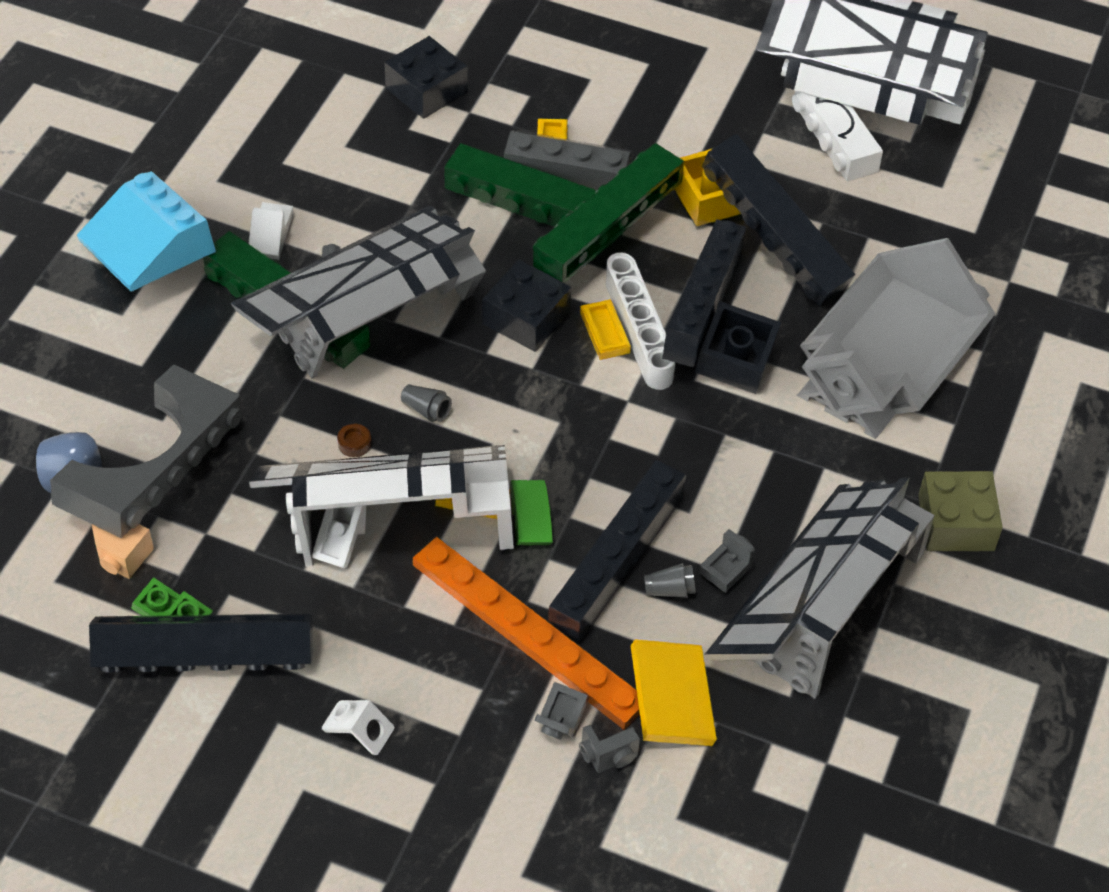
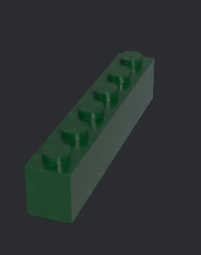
[444,143,615,247]
[533,143,684,283]
[203,231,370,369]

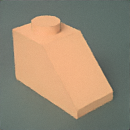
[91,524,154,579]

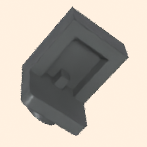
[699,529,755,593]
[534,681,590,740]
[579,725,640,774]

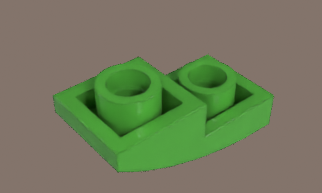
[510,480,553,545]
[131,578,213,616]

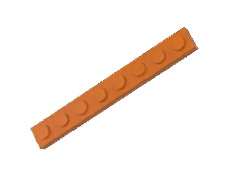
[413,537,640,730]

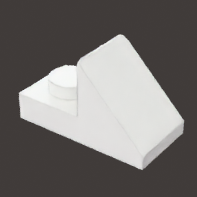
[249,202,293,260]
[311,505,366,568]

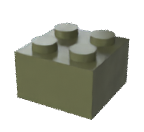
[918,471,1003,551]

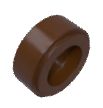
[337,424,371,457]

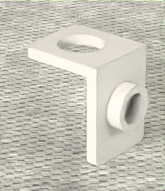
[322,700,394,755]

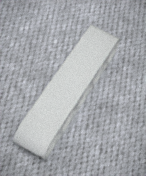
[606,253,675,390]

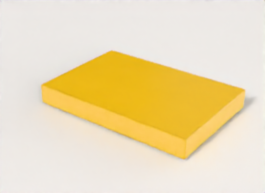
[631,639,717,746]

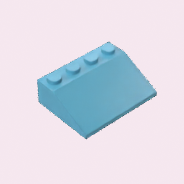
[77,171,216,292]

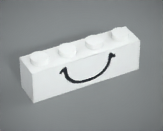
[792,90,883,182]

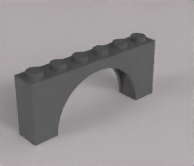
[50,364,242,538]

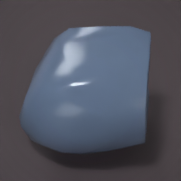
[36,432,102,493]

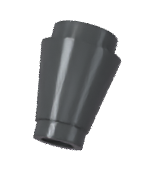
[401,384,452,422]
[644,563,696,598]

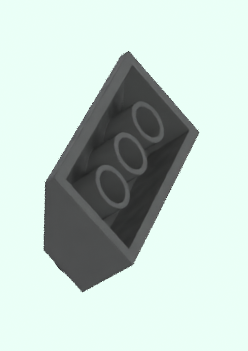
[504,130,634,190]

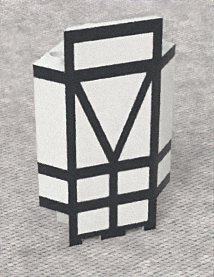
[755,0,988,125]
[249,445,514,567]

